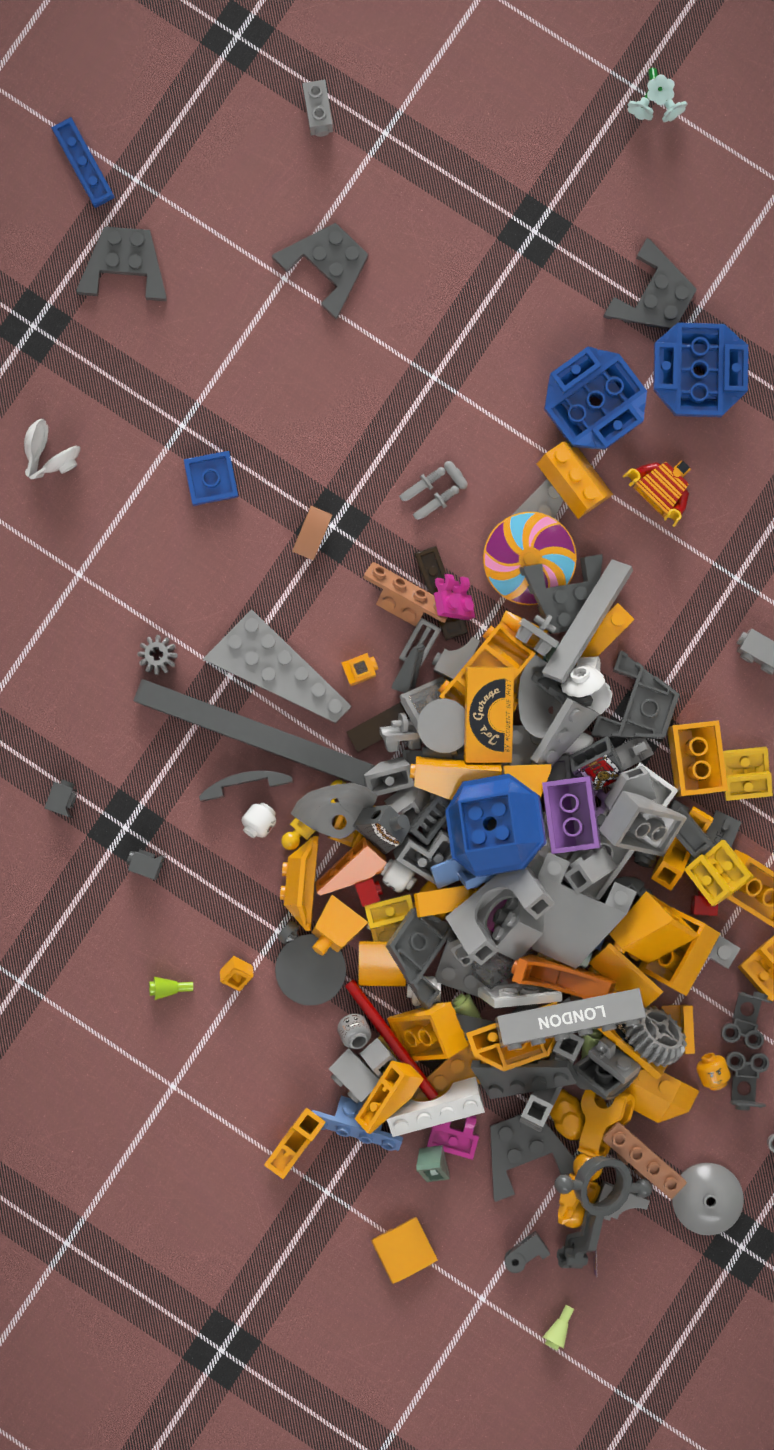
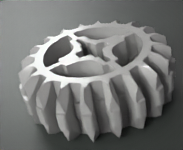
[624,1005,687,1067]

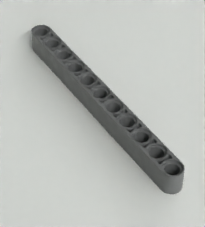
[133,679,375,787]

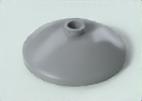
[672,1162,744,1235]

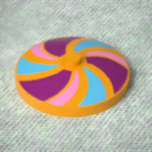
[483,512,577,605]

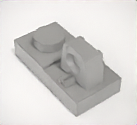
[615,738,654,771]
[588,1036,641,1084]

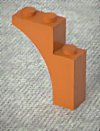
[511,954,617,999]

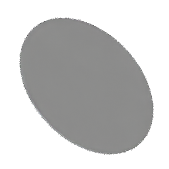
[417,699,465,753]

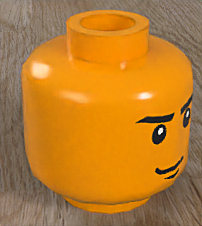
[696,1053,731,1090]

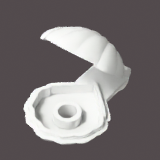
[24,419,81,479]
[561,656,612,715]

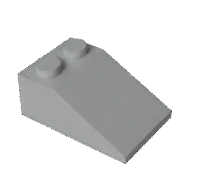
[599,791,687,857]

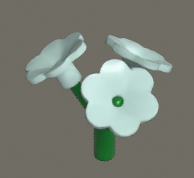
[627,68,688,122]

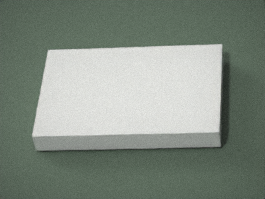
[478,983,562,1008]

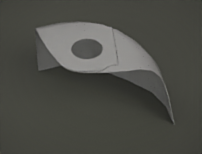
[518,655,563,738]
[291,783,378,839]

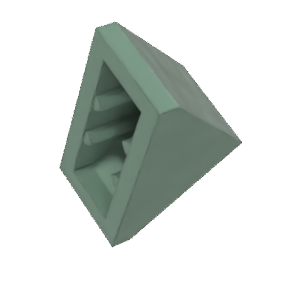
[416,1145,450,1182]

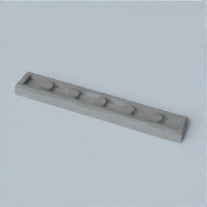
[542,559,633,684]

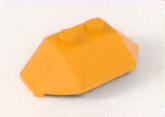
[280,836,319,931]
[466,1002,557,1072]
[616,1047,699,1123]

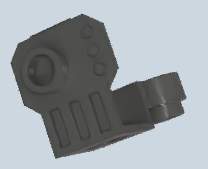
[721,991,773,1049]
[725,1051,769,1111]

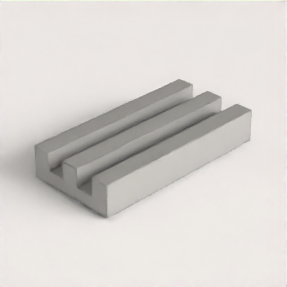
[399,618,441,668]

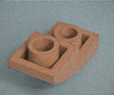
[292,506,332,560]

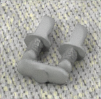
[399,461,468,520]

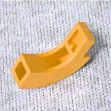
[651,806,714,891]

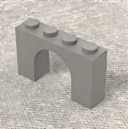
[445,866,555,966]
[519,1034,585,1133]

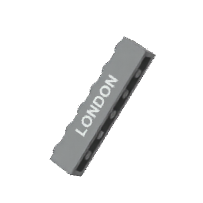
[495,988,646,1051]

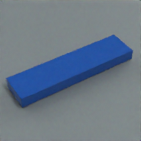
[51,117,115,208]

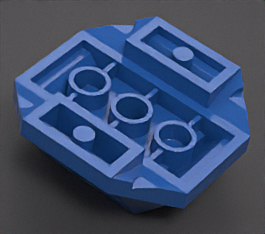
[653,323,748,417]
[544,346,647,450]
[445,773,547,877]

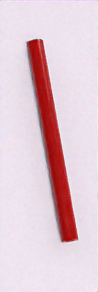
[345,979,439,1101]

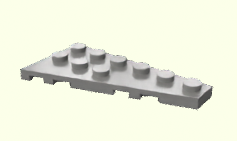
[203,609,352,723]

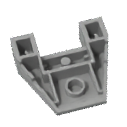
[532,852,637,969]

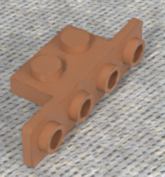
[363,562,448,627]
[602,1122,687,1199]

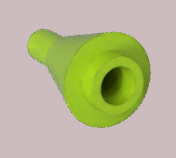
[149,977,193,1000]

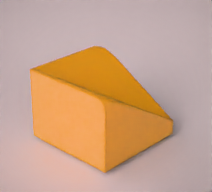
[220,956,253,992]

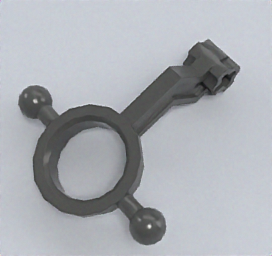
[554,1156,653,1269]

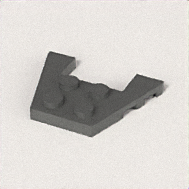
[272,223,368,319]
[77,227,167,301]
[603,238,697,330]
[519,554,603,634]
[591,650,680,739]
[386,908,458,1009]
[490,1113,575,1202]

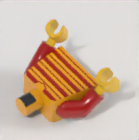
[623,460,691,527]

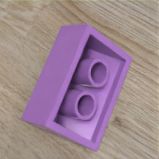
[542,776,602,854]

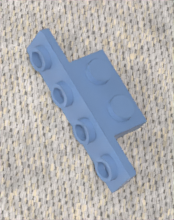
[431,858,497,890]
[312,1096,403,1151]

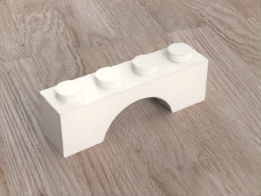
[387,1077,485,1137]

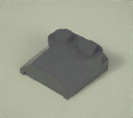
[573,1055,639,1100]

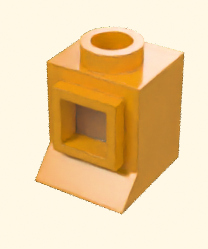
[341,653,378,687]

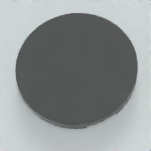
[275,934,346,1005]

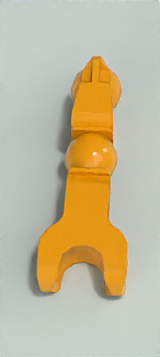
[558,1090,635,1228]

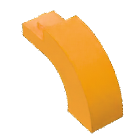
[264,1108,325,1179]

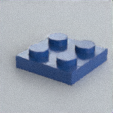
[184,451,238,506]

